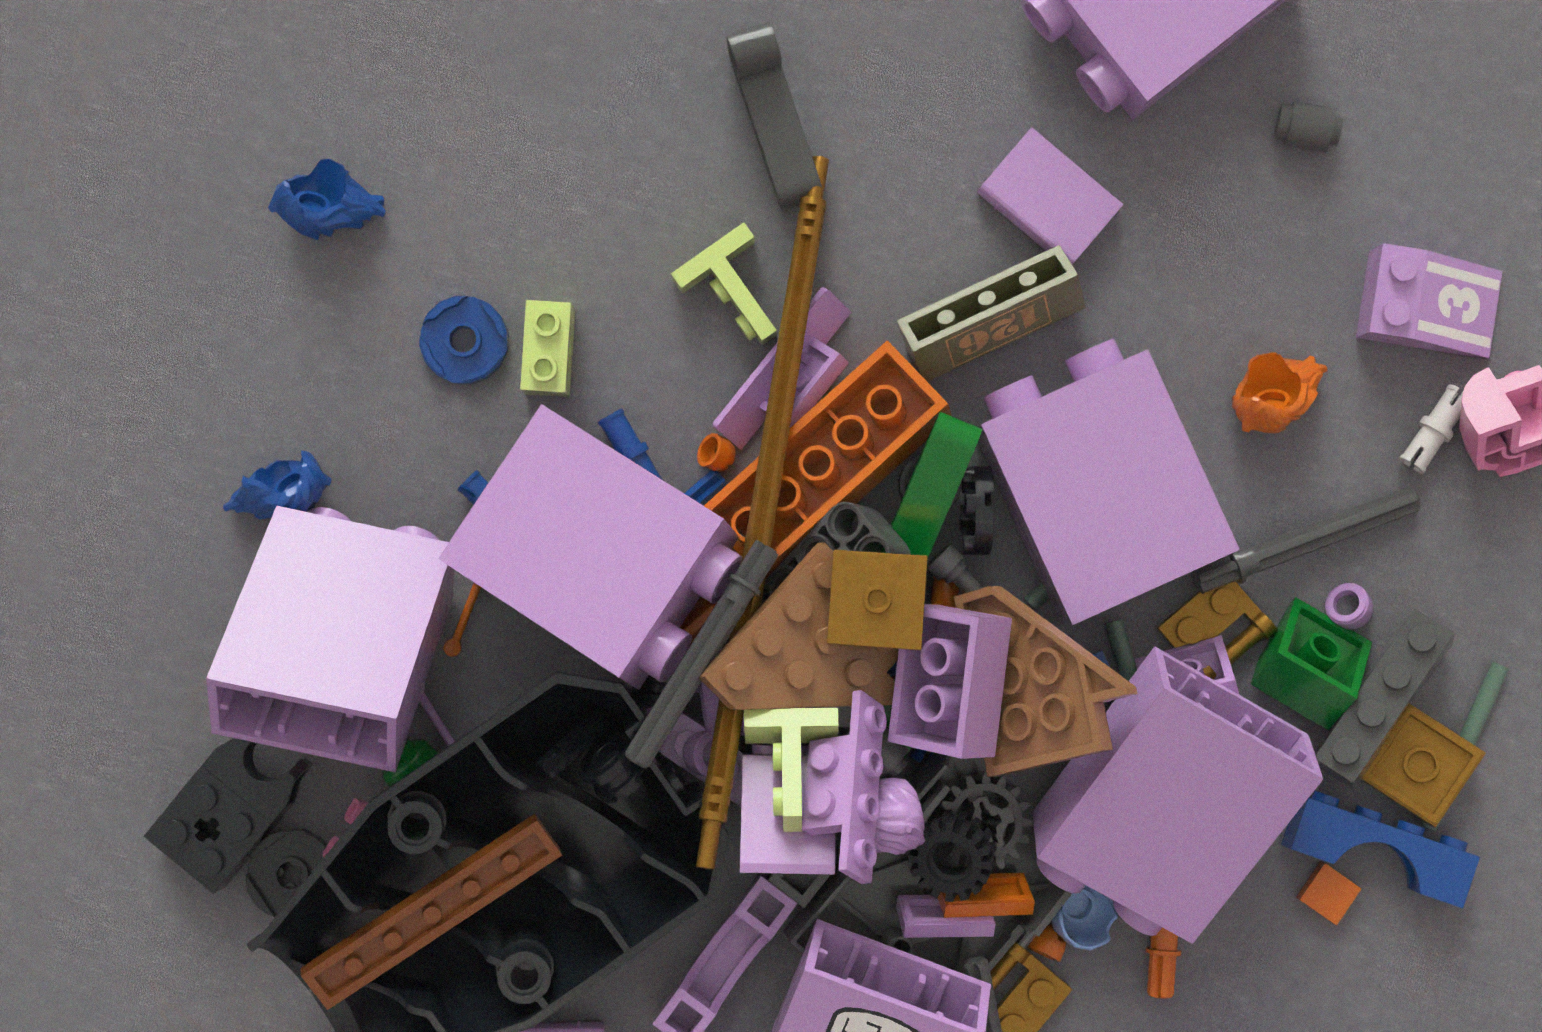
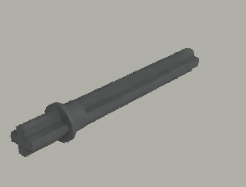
[1192,488,1421,594]
[625,540,778,768]

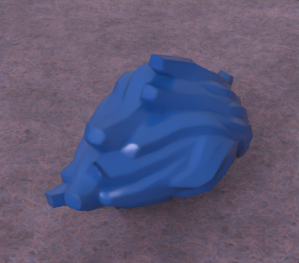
[268,159,386,240]
[223,451,331,520]

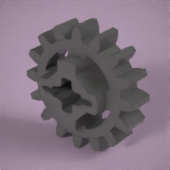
[938,771,1033,869]

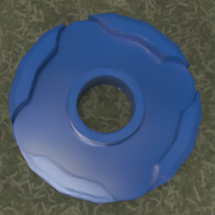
[419,296,509,384]

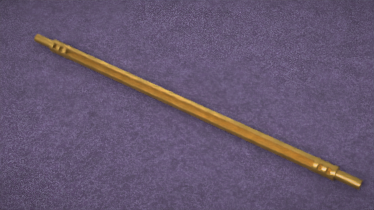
[696,156,829,870]

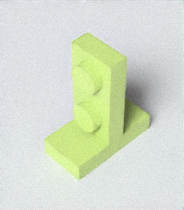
[671,222,777,345]
[744,708,838,832]

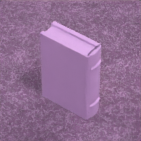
[977,127,1124,265]

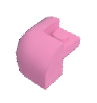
[1459,365,1542,477]

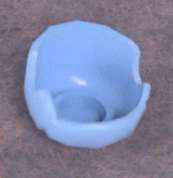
[1051,886,1118,951]

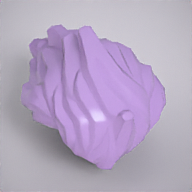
[875,778,925,855]

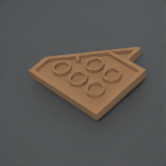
[699,542,899,710]
[954,586,1138,777]

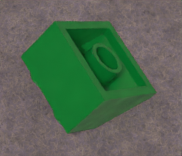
[1251,597,1372,730]

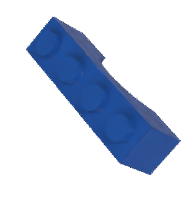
[1281,790,1480,908]

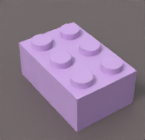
[888,604,1012,759]

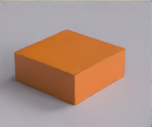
[1296,861,1362,926]

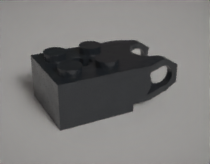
[143,738,313,894]

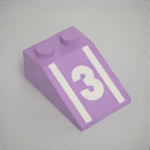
[1356,243,1503,359]

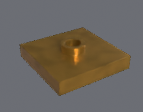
[827,550,928,651]
[1361,703,1486,828]

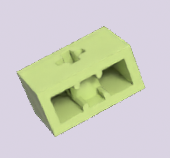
[520,300,576,397]

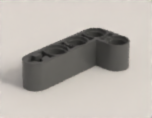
[726,22,822,210]
[761,502,911,605]

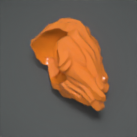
[1232,352,1328,434]

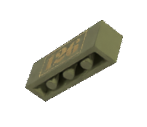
[897,245,1086,382]

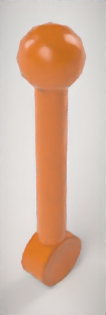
[443,582,481,657]

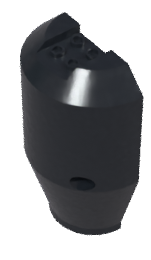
[246,671,729,1032]

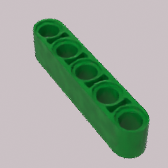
[880,412,982,559]

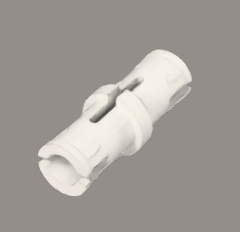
[1399,384,1464,474]

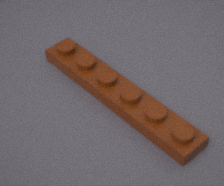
[300,814,562,1010]

